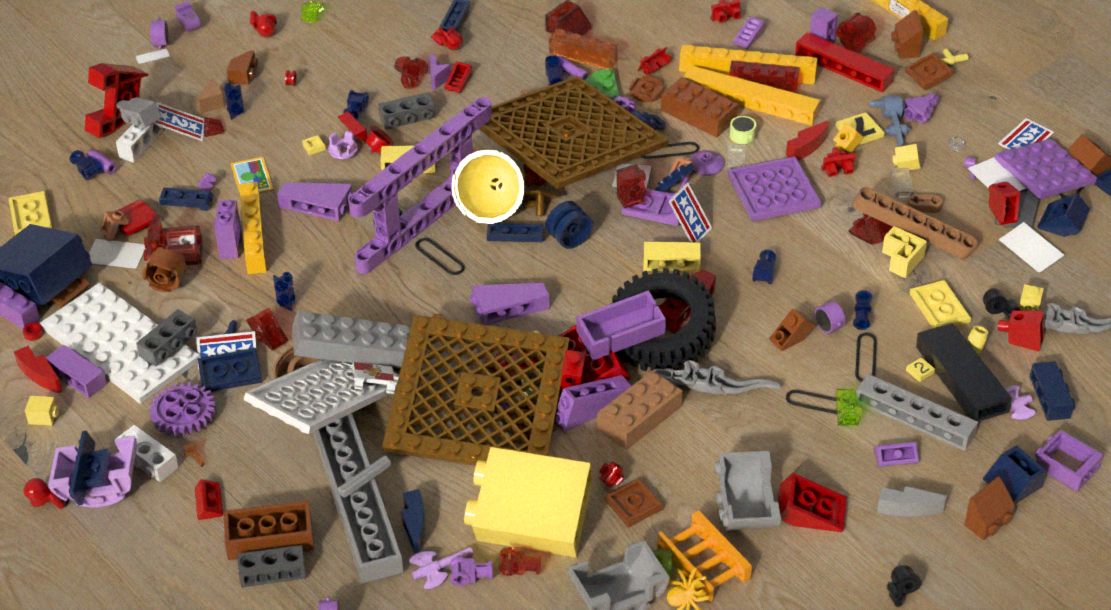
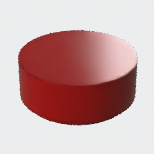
[23,322,43,341]

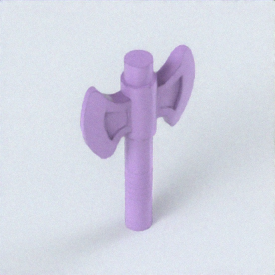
[979,386,1036,422]
[409,547,473,589]

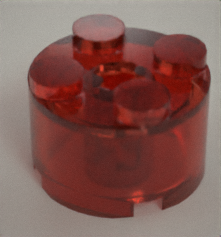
[836,12,876,52]

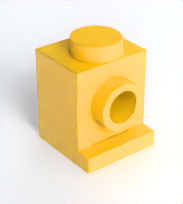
[833,122,864,154]

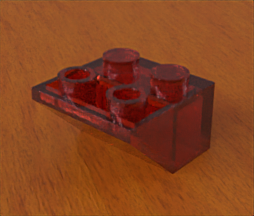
[545,0,592,44]
[848,213,893,245]

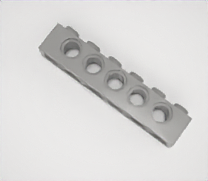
[855,374,978,451]

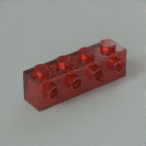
[729,60,800,93]

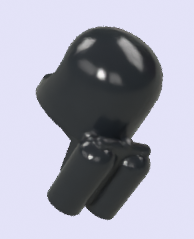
[983,288,1020,319]
[887,565,922,607]

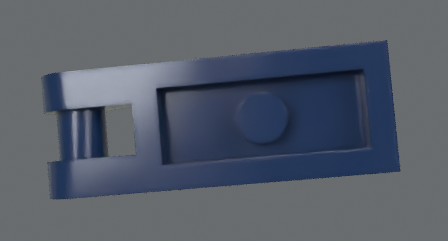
[159,187,214,211]

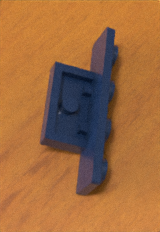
[69,430,111,505]

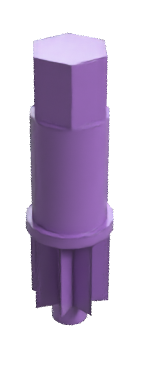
[553,56,589,80]

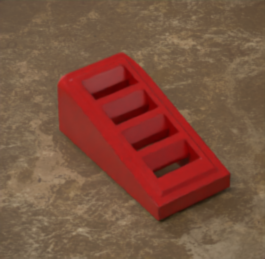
[444,61,473,93]

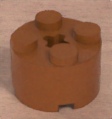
[142,247,186,292]

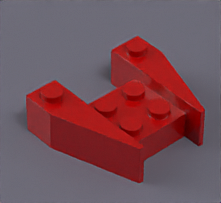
[85,63,148,138]

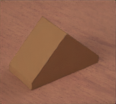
[196,79,224,113]

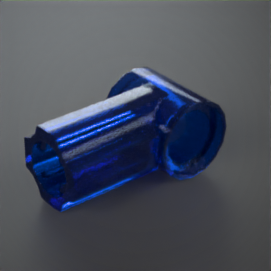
[545,55,564,85]

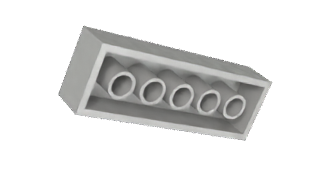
[292,311,411,369]

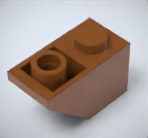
[227,50,258,85]
[769,308,816,351]

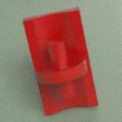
[711,0,741,23]
[821,147,856,177]

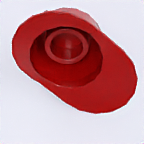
[366,126,394,154]

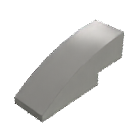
[877,486,947,517]

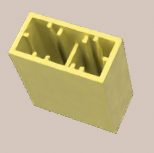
[464,447,593,557]

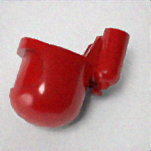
[250,11,277,37]
[431,26,463,50]
[23,478,65,509]

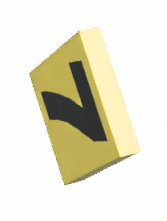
[835,112,884,146]

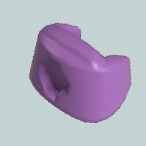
[197,173,217,191]

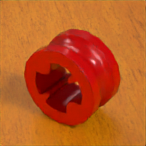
[285,70,297,86]

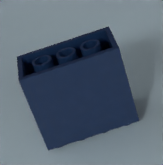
[0,224,92,305]

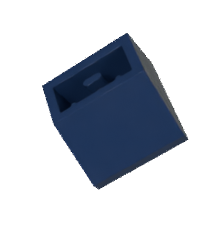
[983,445,1046,505]

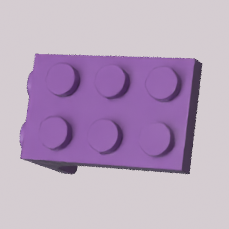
[622,176,691,226]

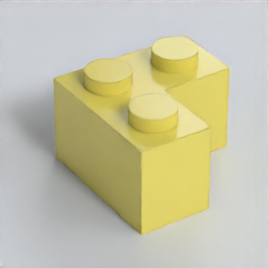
[882,226,927,278]

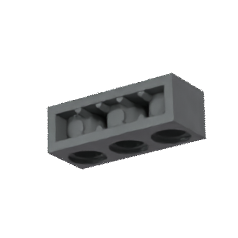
[378,92,435,130]
[136,309,197,366]
[237,545,306,588]

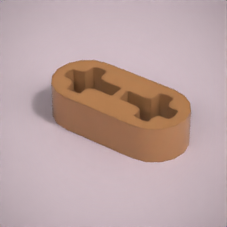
[907,194,943,212]

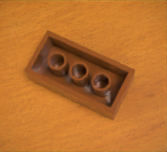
[661,77,738,137]
[224,501,314,560]

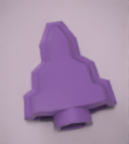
[903,93,939,123]

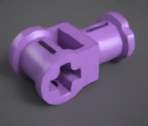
[450,557,493,586]

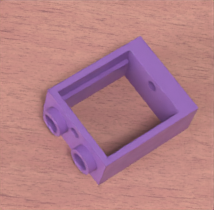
[214,200,242,259]
[1035,430,1103,492]

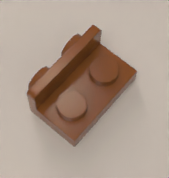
[52,275,90,308]

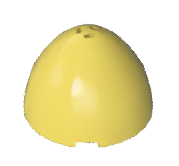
[452,150,525,224]

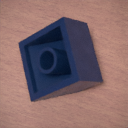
[1037,193,1090,237]

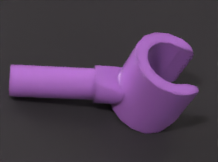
[964,157,975,180]

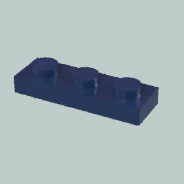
[439,0,470,32]
[655,163,695,192]
[487,223,543,242]

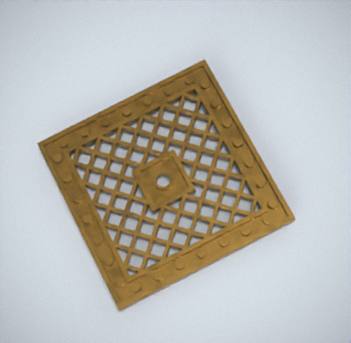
[479,76,669,189]
[382,315,569,466]

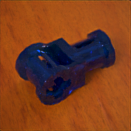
[343,90,369,119]
[69,150,103,181]
[752,249,776,285]
[853,290,873,330]

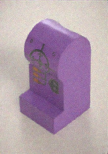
[174,1,201,32]

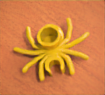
[667,567,709,610]

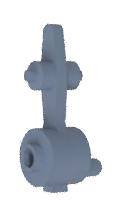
[869,95,910,146]

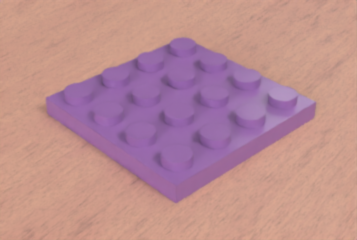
[995,139,1097,199]
[727,156,821,222]

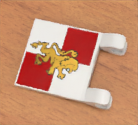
[352,362,397,394]

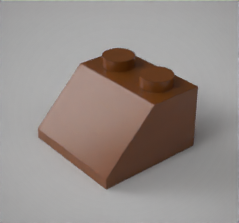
[891,10,923,58]
[1068,134,1111,175]
[964,477,1015,540]

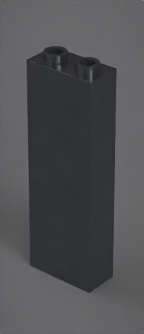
[916,323,1012,422]

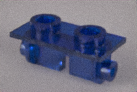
[223,83,245,120]
[273,272,296,311]

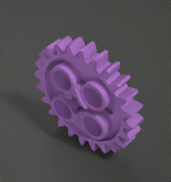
[149,382,216,437]

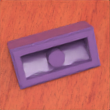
[873,442,919,467]

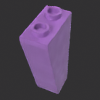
[277,182,354,221]
[470,283,550,325]
[555,375,631,432]

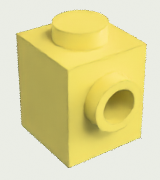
[893,144,920,172]
[1019,284,1044,311]
[25,396,59,425]

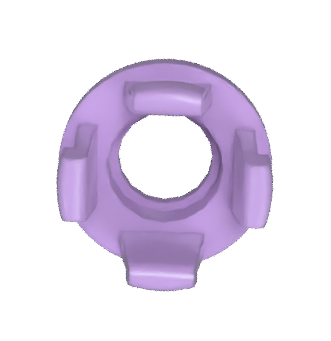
[328,131,358,159]

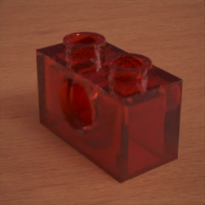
[616,164,646,208]

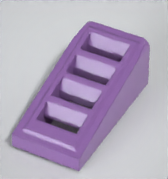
[733,16,764,49]

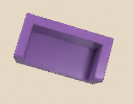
[810,7,838,43]

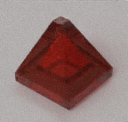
[203,117,224,137]

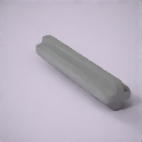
[338,455,391,497]

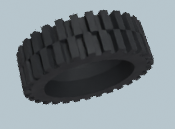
[610,268,716,371]

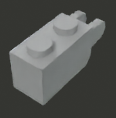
[116,97,162,128]

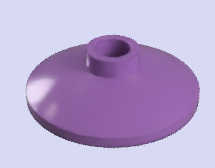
[690,151,724,176]

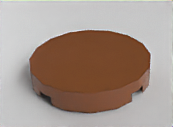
[630,76,664,102]

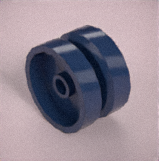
[545,201,593,249]

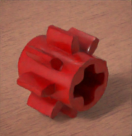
[599,461,625,487]

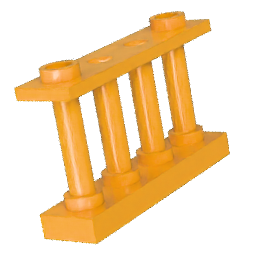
[657,510,752,603]

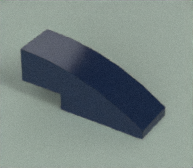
[401,489,425,554]

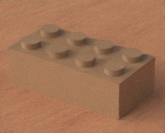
[597,370,682,450]

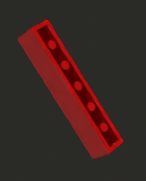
[795,32,895,93]

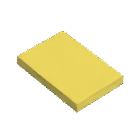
[8,191,53,235]
[910,280,971,328]

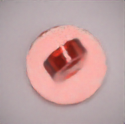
[394,56,428,89]

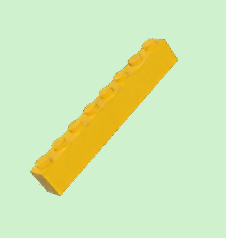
[679,45,817,84]
[683,65,820,126]

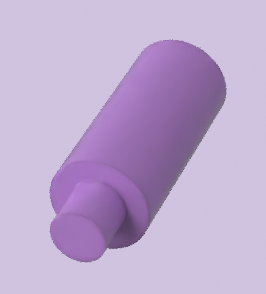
[87,150,117,174]

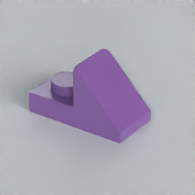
[429,55,451,90]

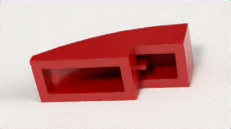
[786,121,830,161]
[14,346,62,394]

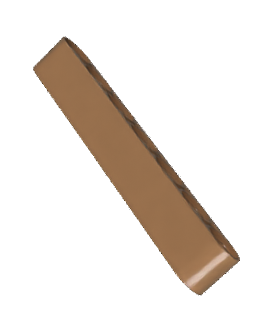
[853,187,977,259]

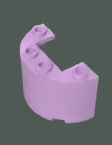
[48,436,137,507]

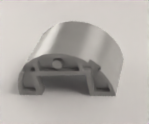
[715,451,781,530]
[567,540,670,610]

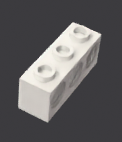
[116,124,163,163]
[116,425,178,482]

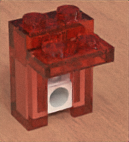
[143,215,202,265]

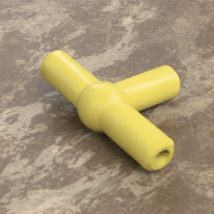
[941,49,968,65]

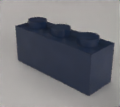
[1029,361,1075,421]

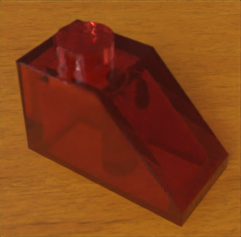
[246,308,289,351]

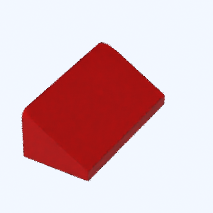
[338,111,367,144]
[195,479,223,520]

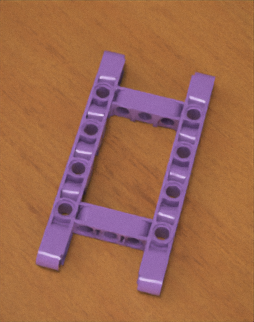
[348,97,492,274]

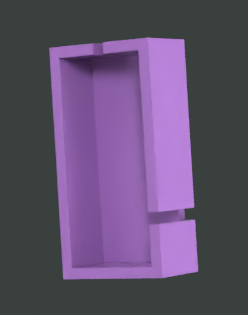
[576,290,666,360]

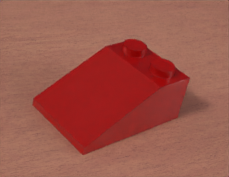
[778,473,847,532]

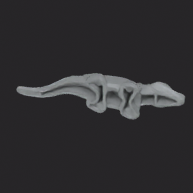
[1044,303,1111,335]
[654,360,780,395]

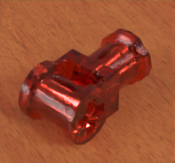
[499,547,542,576]

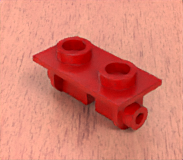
[638,46,672,75]

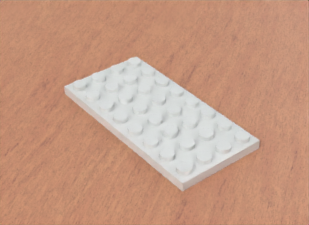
[40,283,200,404]
[244,359,399,434]

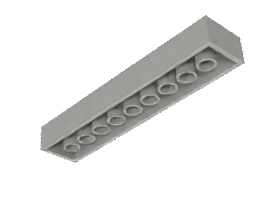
[312,413,403,584]

